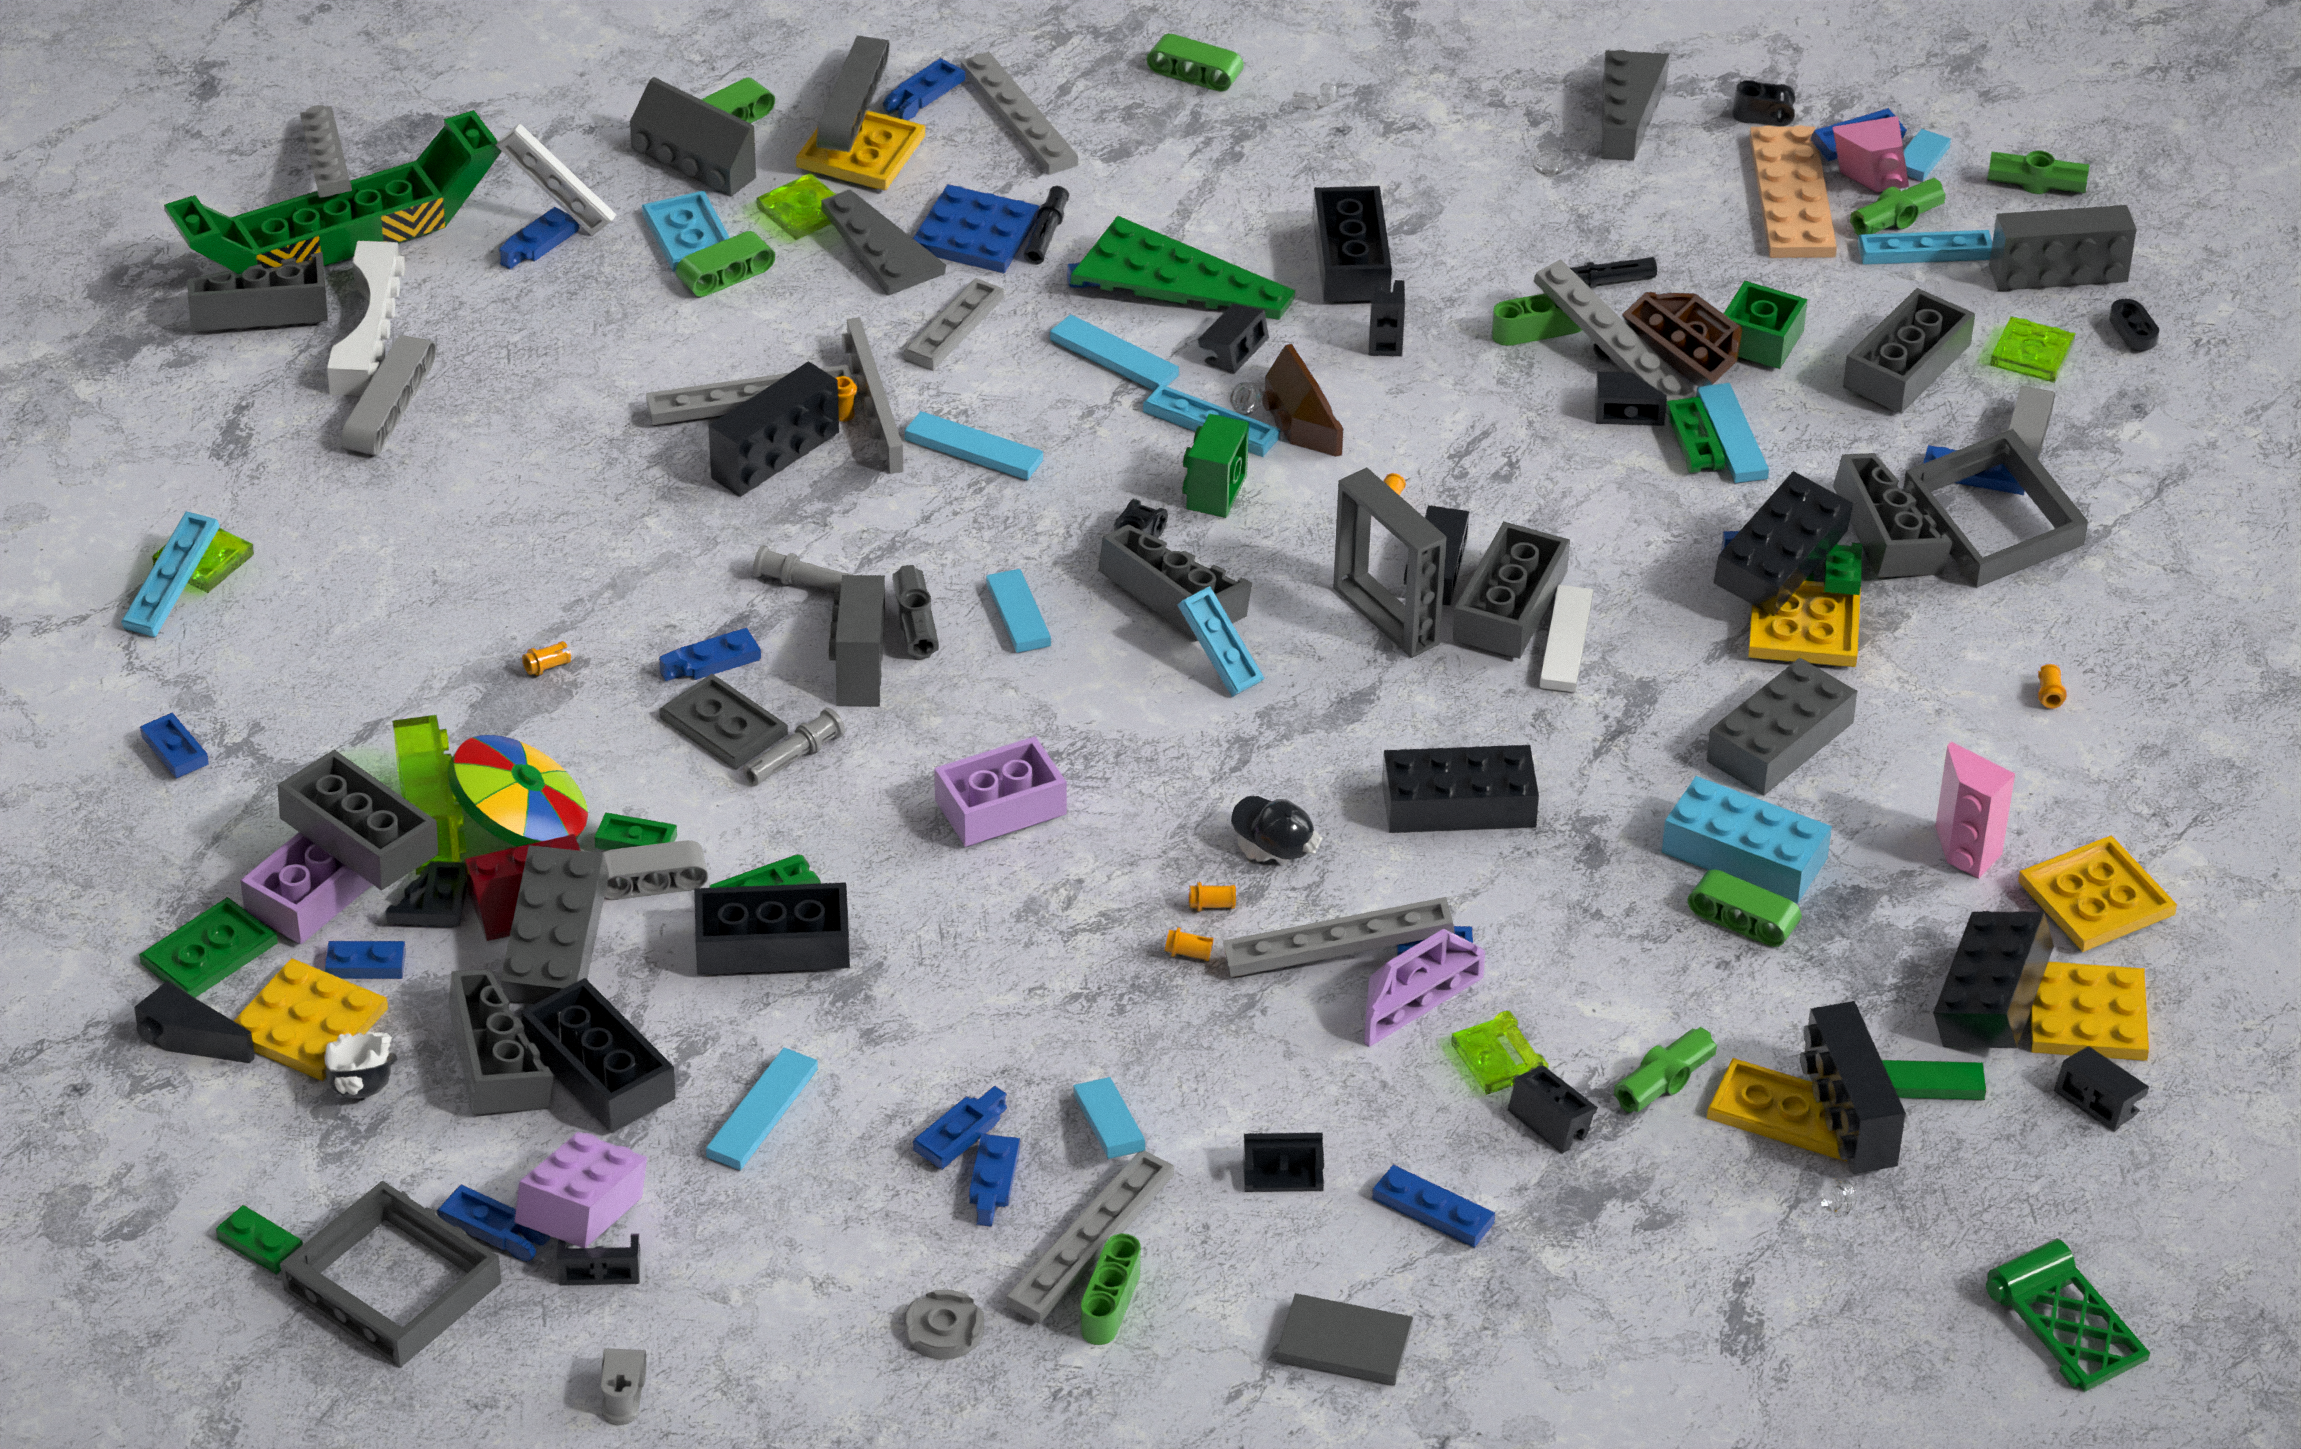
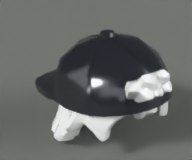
[1231,796,1322,865]
[324,1031,397,1101]

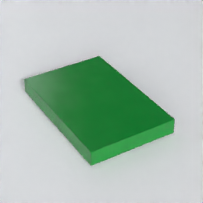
[139,897,278,998]

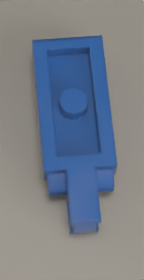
[499,207,580,269]
[659,627,761,681]
[913,1086,1007,1170]
[969,1134,1020,1227]

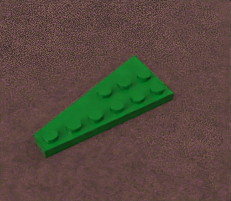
[1070,215,1295,320]

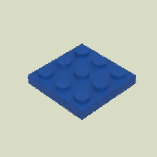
[913,184,1040,274]

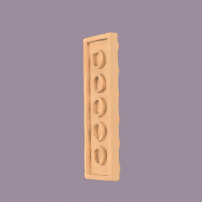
[1749,125,1837,258]

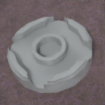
[904,1290,984,1359]

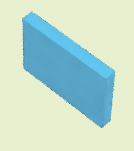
[641,191,730,272]

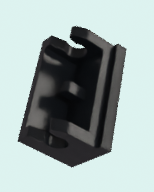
[1368,280,1405,357]
[1198,303,1269,374]
[2054,1046,2149,1132]
[1507,1065,1598,1153]
[1243,1132,1324,1192]
[557,1233,641,1286]

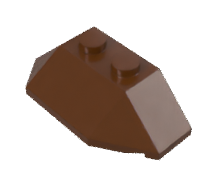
[1622,292,1742,387]
[1261,343,1344,457]

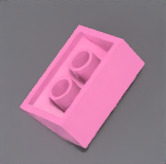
[1935,742,2015,879]

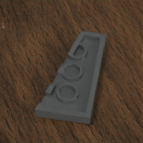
[821,189,946,296]

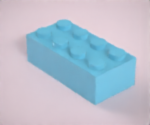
[1662,776,1832,904]

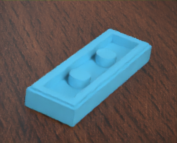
[986,569,1051,653]
[1177,586,1265,697]
[1073,1077,1146,1159]

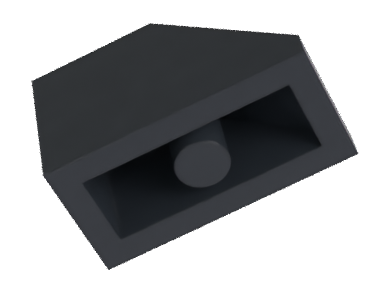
[1595,371,1667,426]

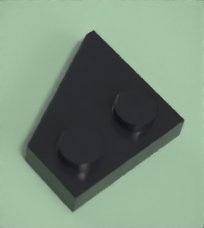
[386,861,467,926]

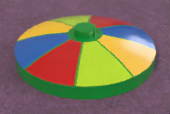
[447,735,588,847]

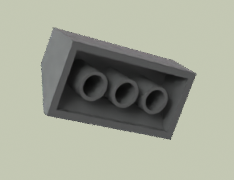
[630,77,756,197]

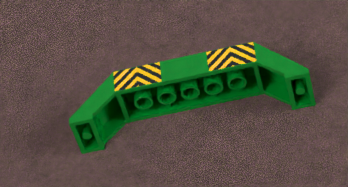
[164,110,502,274]

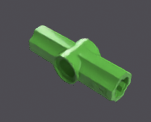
[1987,150,2090,194]
[1850,177,1946,235]
[1614,1027,1717,1114]

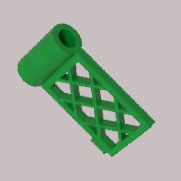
[1986,1238,2150,1392]

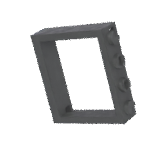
[1902,429,2088,588]
[1333,467,1447,658]
[280,1180,501,1368]

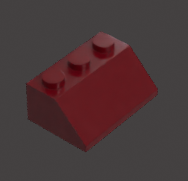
[465,834,581,941]

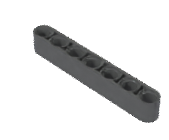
[816,35,889,152]

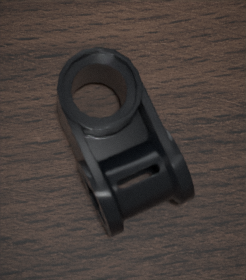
[1732,80,1795,127]
[1114,499,1168,538]

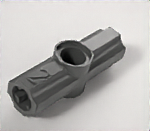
[892,565,939,659]

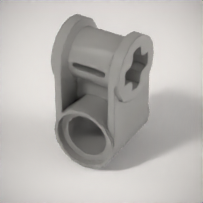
[601,1348,646,1425]

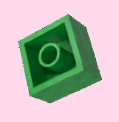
[1723,280,1808,369]
[1182,413,1249,518]

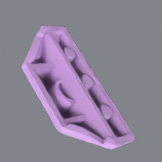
[1364,929,1485,1047]

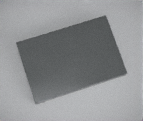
[659,674,788,770]
[1276,1293,1413,1386]

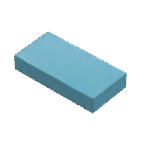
[1904,128,1951,181]

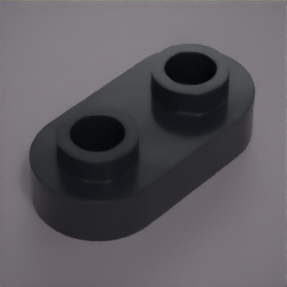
[2109,298,2159,351]

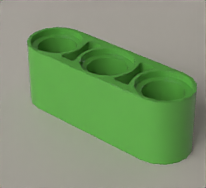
[1146,33,1244,92]
[701,77,775,124]
[676,231,776,297]
[1492,293,1582,346]
[1687,869,1802,947]
[1081,1233,1141,1345]

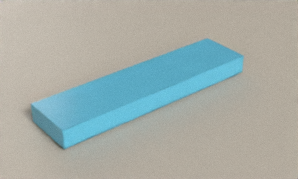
[1857,230,1992,265]
[1050,314,1179,391]
[1696,383,1769,483]
[1143,384,1280,457]
[905,411,1043,480]
[121,511,220,637]
[706,1047,818,1171]

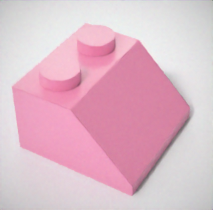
[1833,116,1909,192]

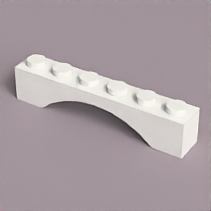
[327,241,405,396]

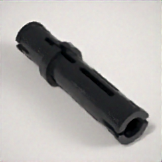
[1024,186,1069,265]
[1570,256,1657,288]

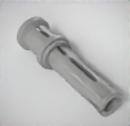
[753,545,851,591]
[743,707,845,786]

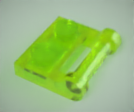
[1451,1010,1549,1095]

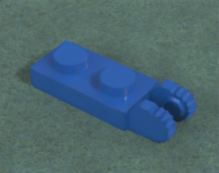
[882,58,965,120]
[437,1184,550,1262]

